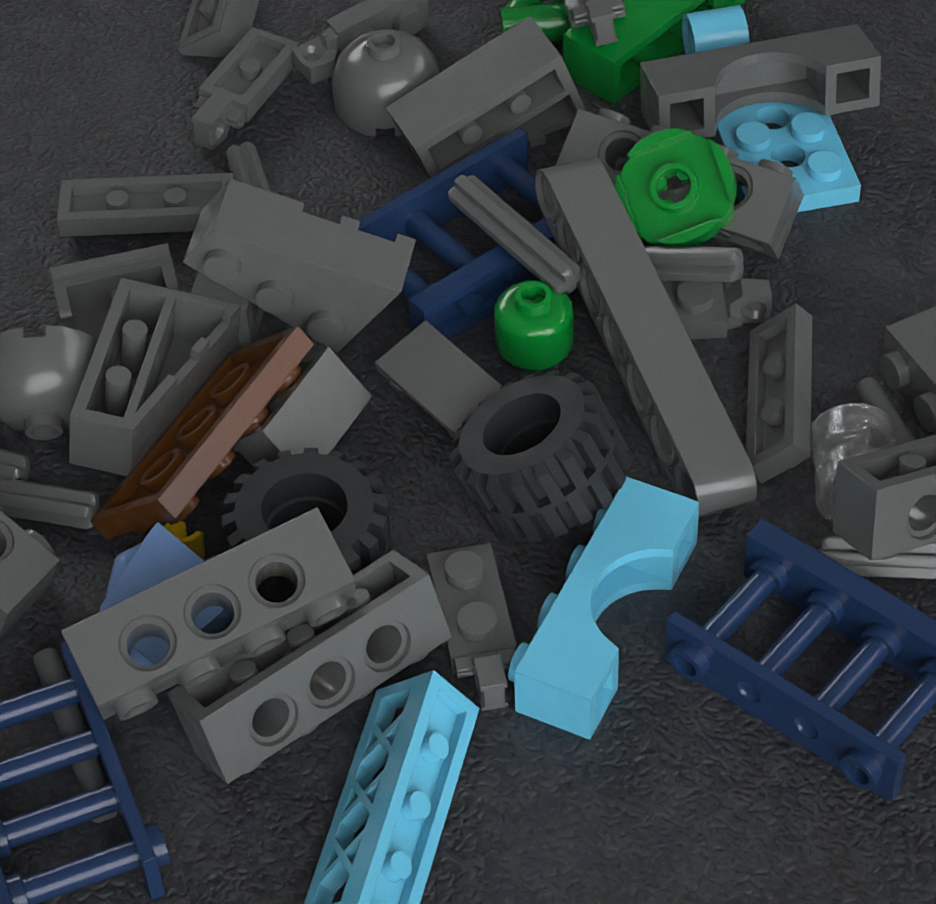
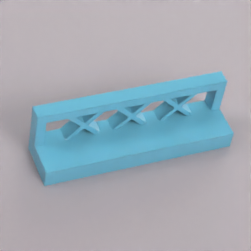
[304,670,480,904]

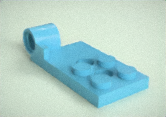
[681,5,861,212]

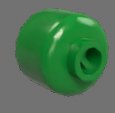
[494,280,573,371]

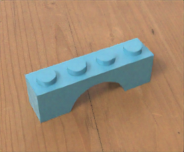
[508,477,699,740]

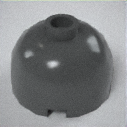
[332,29,440,137]
[0,325,98,440]

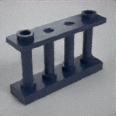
[358,127,558,340]
[665,518,936,802]
[0,642,171,904]

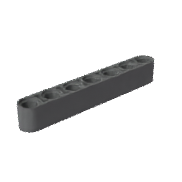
[535,156,757,517]

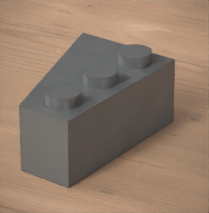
[386,16,586,178]
[183,179,416,353]
[69,278,241,476]

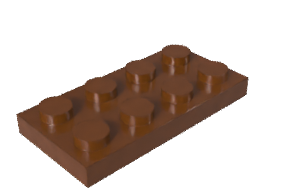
[90,326,314,539]

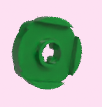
[614,128,737,247]

